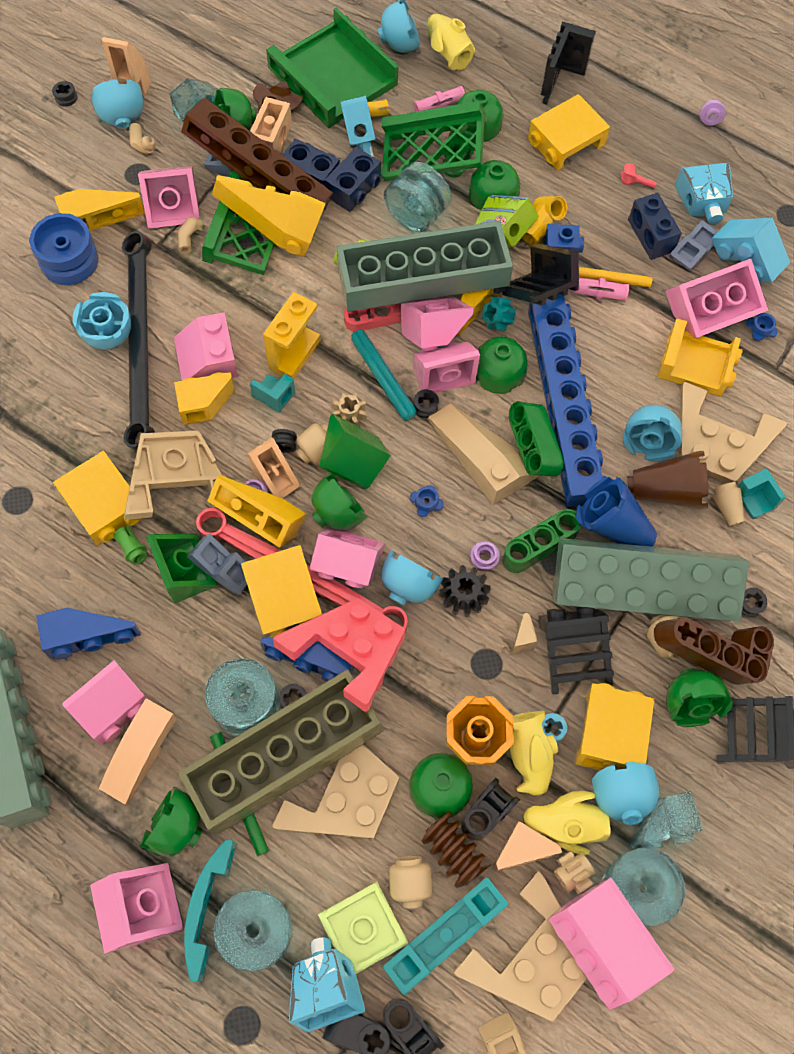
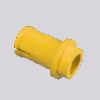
[368,99,389,118]

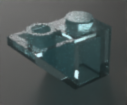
[169,78,217,122]
[631,791,703,852]

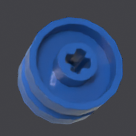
[29,213,99,285]

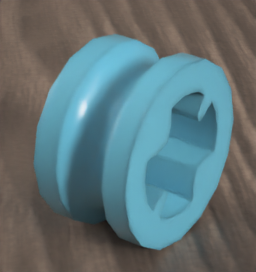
[541,713,567,743]

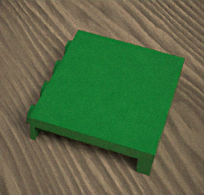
[266,8,399,129]

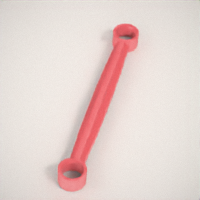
[196,508,408,630]

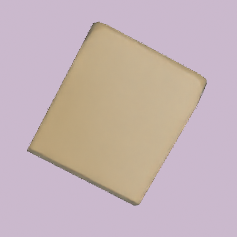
[512,613,538,654]
[478,1013,527,1054]

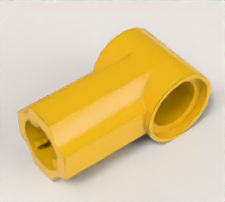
[521,196,567,246]

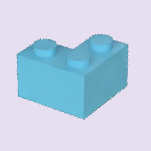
[711,217,791,282]

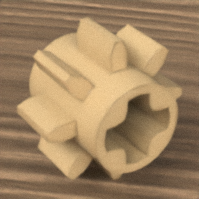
[333,393,366,426]
[553,851,595,895]

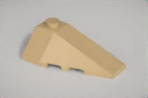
[428,404,539,505]

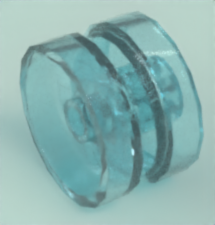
[384,161,452,232]
[205,658,279,736]
[602,848,685,927]
[213,890,293,971]

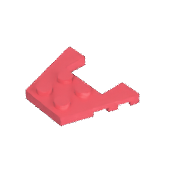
[273,598,406,712]

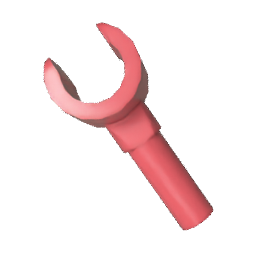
[621,163,657,188]

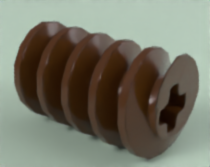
[421,811,492,888]

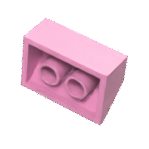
[665,259,768,338]
[548,877,675,1010]

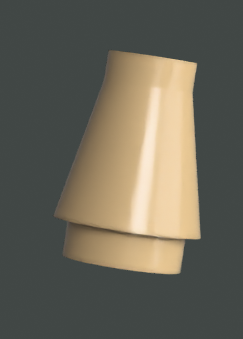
[713,482,746,527]

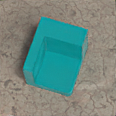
[250,373,296,413]
[738,468,786,519]

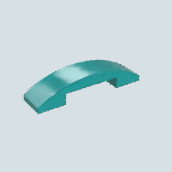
[184,839,237,982]
[383,877,509,995]

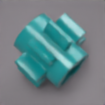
[482,297,516,331]

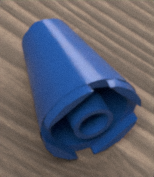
[576,477,657,547]

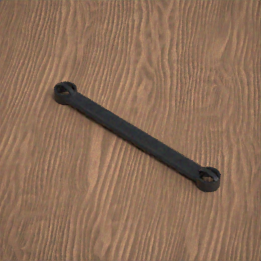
[122,231,155,451]

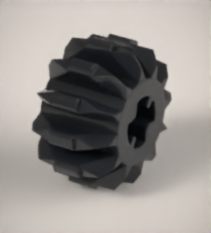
[439,565,491,618]

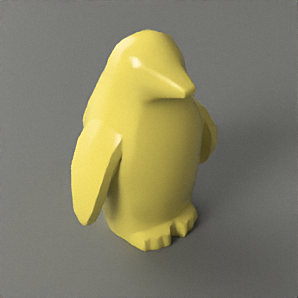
[427,14,475,71]
[510,711,558,796]
[523,791,611,855]

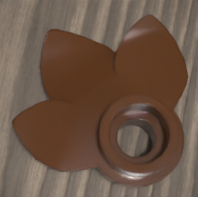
[253,81,303,113]

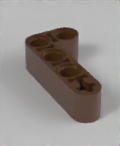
[653,617,774,685]

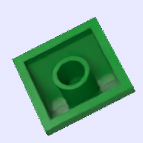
[319,414,391,489]
[146,534,218,604]

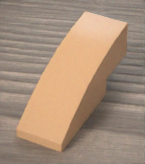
[102,37,151,96]
[99,699,177,805]

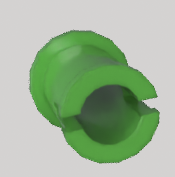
[113,526,147,565]

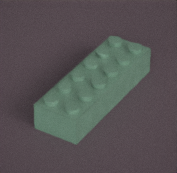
[337,221,513,312]
[552,538,749,622]
[0,629,52,829]

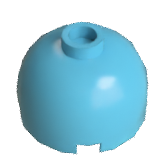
[378,0,421,53]
[90,79,144,129]
[73,292,131,350]
[623,405,683,461]
[381,550,443,605]
[592,762,659,825]

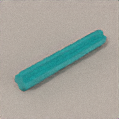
[351,329,416,421]

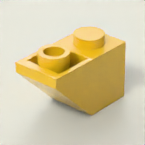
[174,372,235,425]

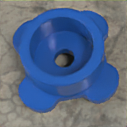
[746,313,778,341]
[410,485,444,517]

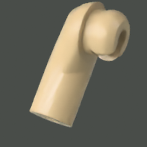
[129,123,156,154]
[177,217,204,254]

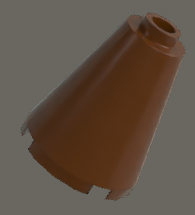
[627,451,708,509]

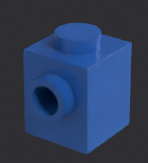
[544,224,584,253]

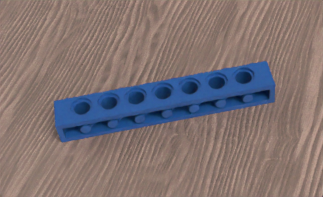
[528,294,606,507]

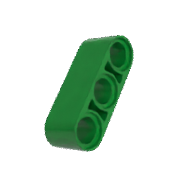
[508,401,564,477]
[503,509,581,573]

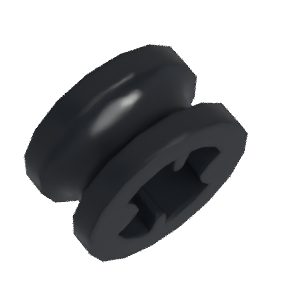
[52,81,78,107]
[413,389,439,418]
[271,429,297,453]
[742,588,767,617]
[279,684,306,709]

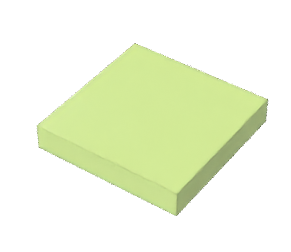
[318,882,408,974]

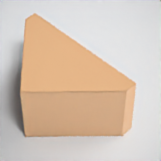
[248,438,300,498]
[493,821,562,872]

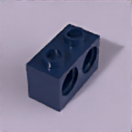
[283,138,340,186]
[325,147,382,212]
[628,193,682,260]

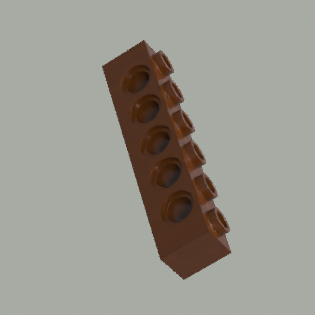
[181,97,333,213]

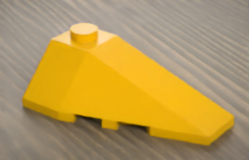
[212,175,326,257]

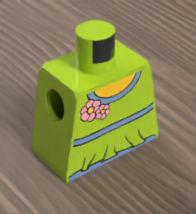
[475,195,539,248]

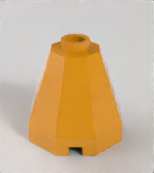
[446,696,514,765]

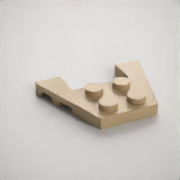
[679,381,788,483]
[124,430,226,520]
[272,745,400,840]
[453,871,587,1022]

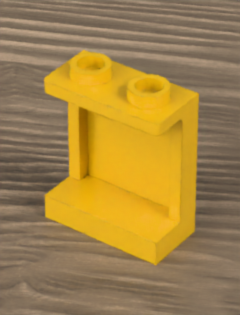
[528,94,610,171]
[263,292,321,379]
[657,318,742,397]
[53,450,142,545]
[241,545,322,637]
[575,683,654,771]

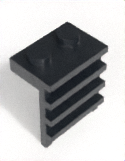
[541,21,596,105]
[494,244,579,305]
[538,607,614,694]
[716,696,794,769]

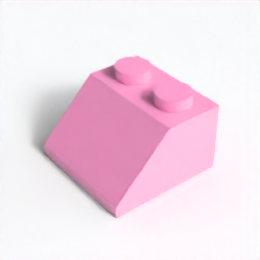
[138,165,200,229]
[401,296,473,351]
[174,312,238,380]
[413,341,480,393]
[310,527,386,588]
[62,661,147,745]
[90,863,183,954]

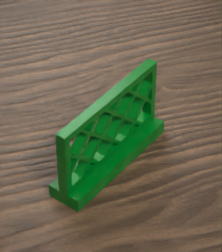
[382,101,487,181]
[202,170,275,275]

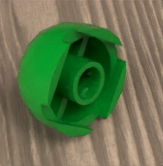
[214,88,256,131]
[456,89,503,142]
[469,160,520,210]
[476,337,528,394]
[311,472,368,531]
[666,668,733,727]
[409,752,473,819]
[140,786,203,857]

